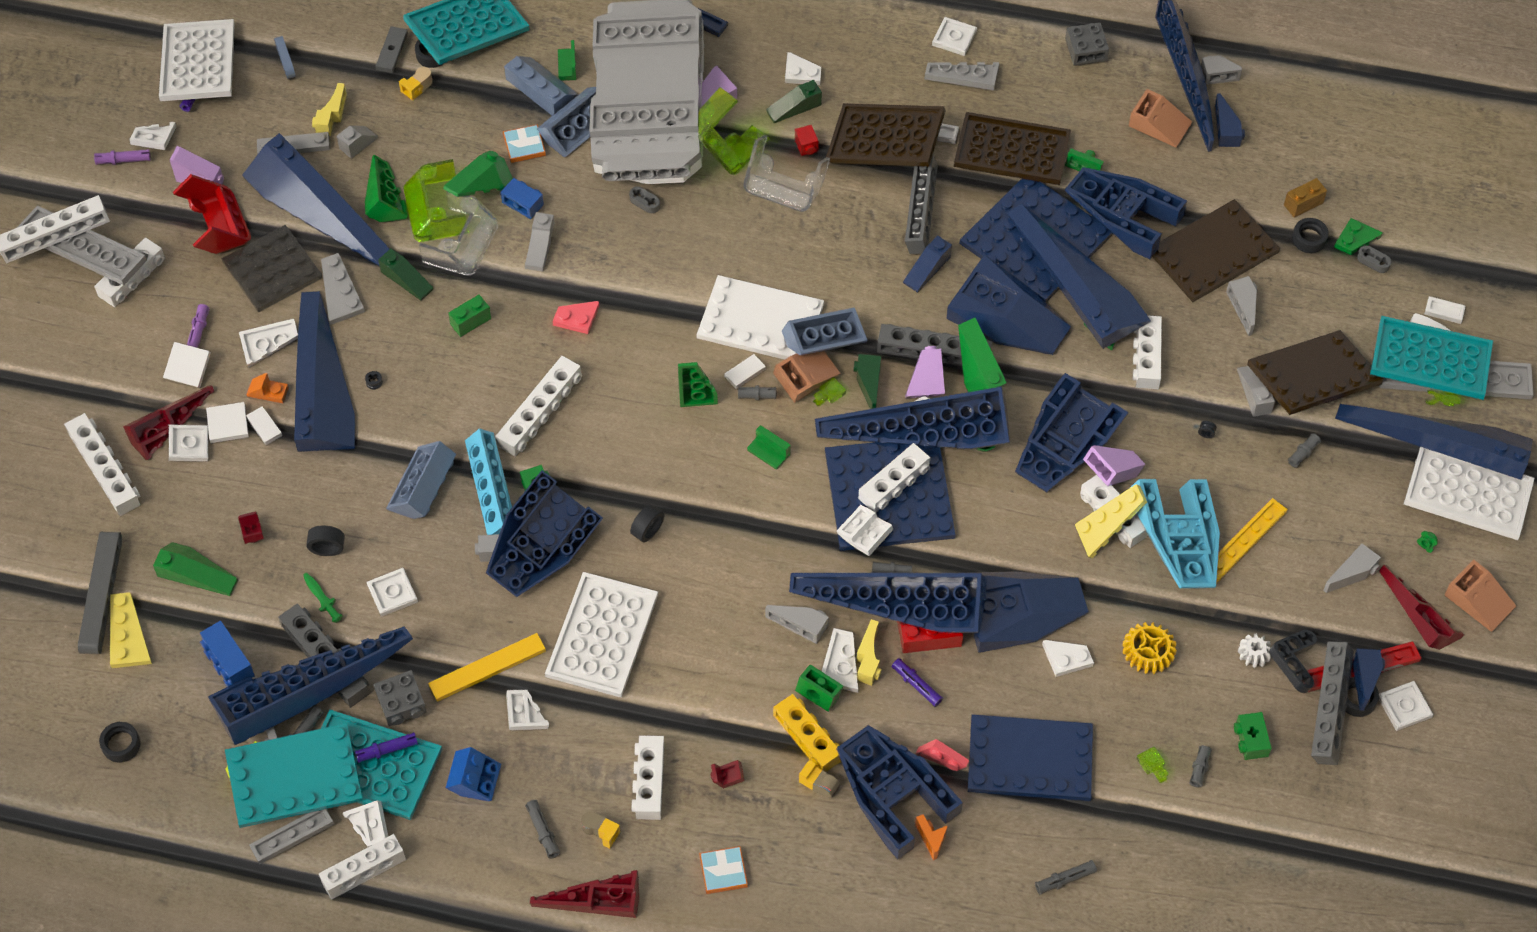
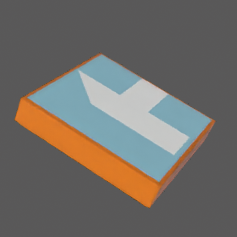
[503,124,546,163]
[699,846,748,894]

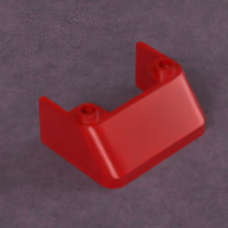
[173,174,251,254]

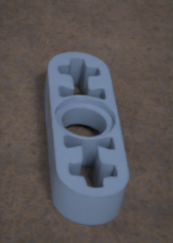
[274,36,296,79]

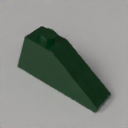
[766,80,822,123]
[378,248,434,301]
[853,354,881,409]

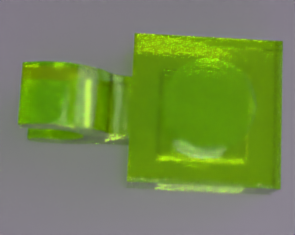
[813,378,846,407]
[1425,389,1461,406]
[1136,747,1169,783]

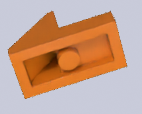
[246,373,289,403]
[915,814,948,860]

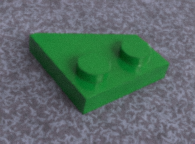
[1334,218,1383,255]

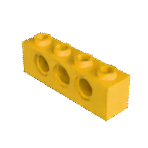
[773,694,841,772]

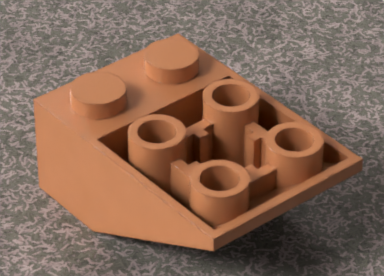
[1129,89,1192,148]
[773,351,841,403]
[1445,559,1516,632]

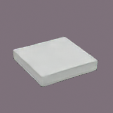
[932,17,977,56]
[163,342,211,388]
[206,402,249,443]
[169,425,208,461]
[367,568,418,617]
[1379,681,1433,731]

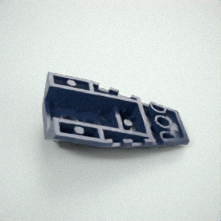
[1015,373,1128,493]

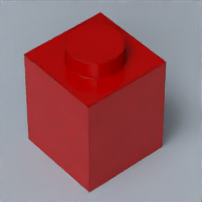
[794,124,819,156]

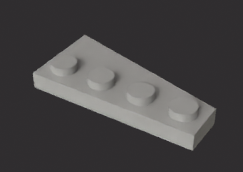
[924,62,999,90]
[321,253,365,325]

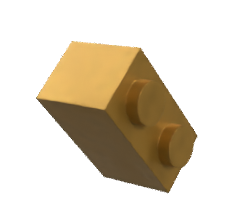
[1284,178,1327,218]

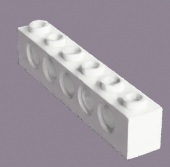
[0,195,110,263]
[495,356,582,457]
[64,413,141,516]

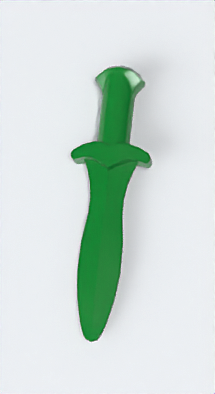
[303,573,343,623]

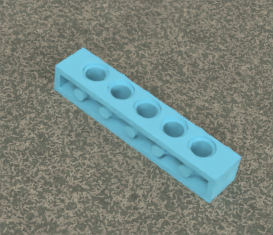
[465,429,512,535]

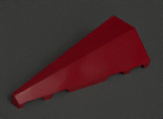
[123,385,214,460]
[1379,565,1464,650]
[530,870,639,918]

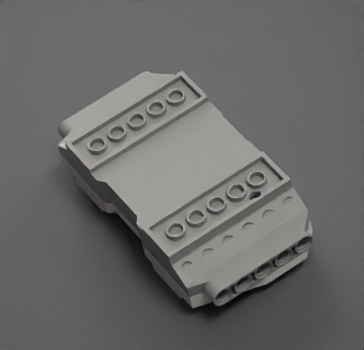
[589,0,704,184]

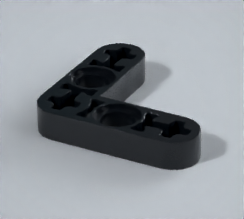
[1269,629,1317,693]

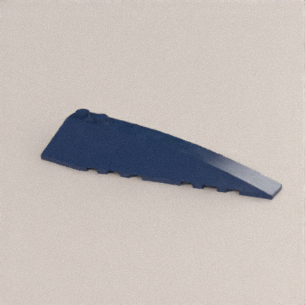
[1155,0,1214,152]
[242,133,389,267]
[1007,204,1151,349]
[294,291,355,452]
[815,387,1010,449]
[1335,404,1533,480]
[789,573,987,633]
[208,626,413,745]

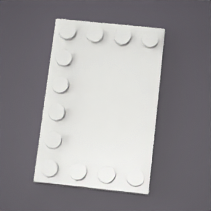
[159,19,235,101]
[697,275,824,360]
[1404,447,1534,540]
[545,572,658,698]

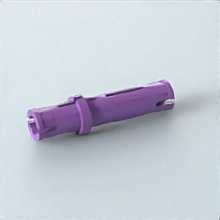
[94,149,151,165]
[187,304,210,348]

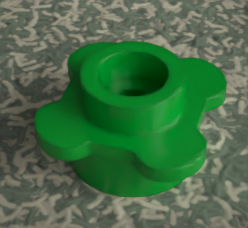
[1417,531,1438,553]

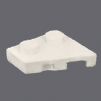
[785,52,821,85]
[130,122,176,150]
[1042,640,1094,677]
[506,690,549,730]
[343,801,388,847]

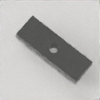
[375,26,408,73]

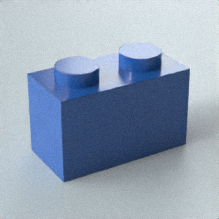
[501,178,544,219]

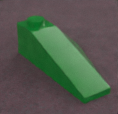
[443,150,513,197]
[365,155,408,222]
[958,318,1007,392]
[678,362,718,407]
[153,542,238,596]

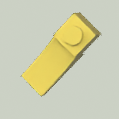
[312,83,347,136]
[857,619,882,686]

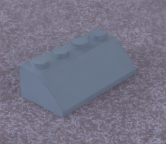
[504,56,579,116]
[537,87,596,157]
[782,307,867,355]
[386,441,456,519]

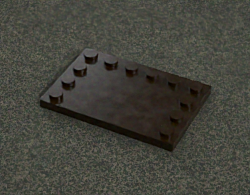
[826,103,946,167]
[954,112,1071,185]
[1152,199,1280,302]
[1247,330,1384,415]

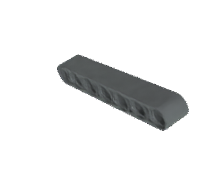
[78,531,122,654]

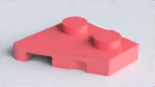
[553,301,599,334]
[915,739,969,771]

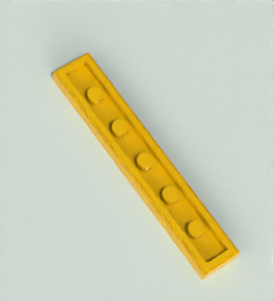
[1216,498,1288,584]
[428,633,546,702]

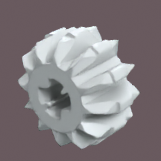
[1238,633,1271,668]

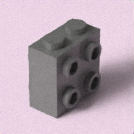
[1065,23,1109,66]
[373,670,427,726]

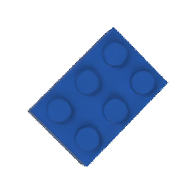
[200,620,255,687]

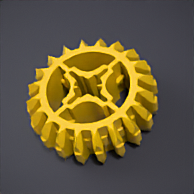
[1122,622,1177,674]

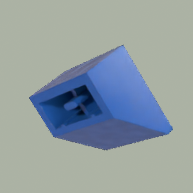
[446,747,501,801]

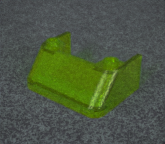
[698,87,770,175]
[403,159,468,242]

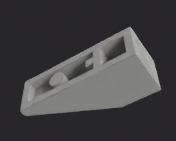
[1226,276,1257,336]
[1237,366,1275,417]
[1323,544,1381,593]
[765,605,829,644]

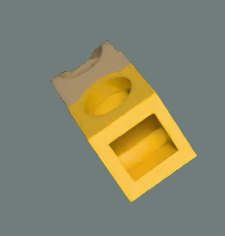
[399,67,432,100]

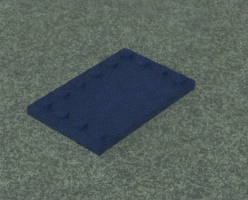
[967,714,1093,801]

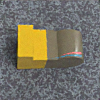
[799,760,840,798]
[581,811,620,849]

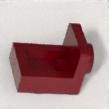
[238,511,264,544]
[710,760,745,789]

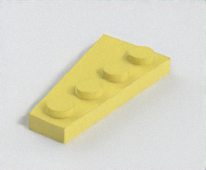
[1075,484,1147,558]
[110,592,152,668]

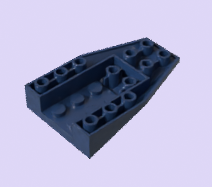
[946,254,1071,355]
[486,470,603,598]
[973,571,1089,653]

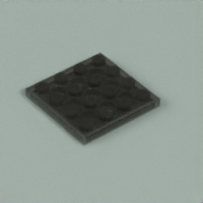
[221,225,323,313]

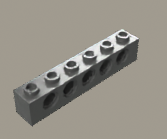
[905,153,938,254]
[877,324,992,366]
[278,603,370,708]
[1311,642,1354,765]

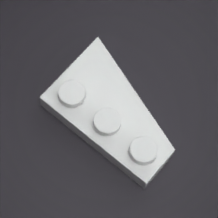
[239,319,298,368]
[822,628,858,693]

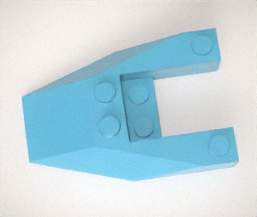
[1130,479,1220,588]

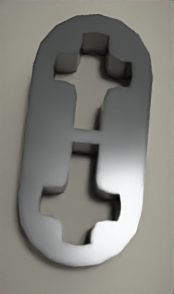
[629,186,660,213]
[1357,246,1391,273]

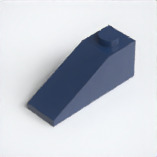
[1215,93,1245,147]
[903,235,952,293]
[1352,649,1385,711]

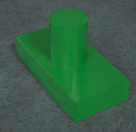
[1065,148,1104,171]

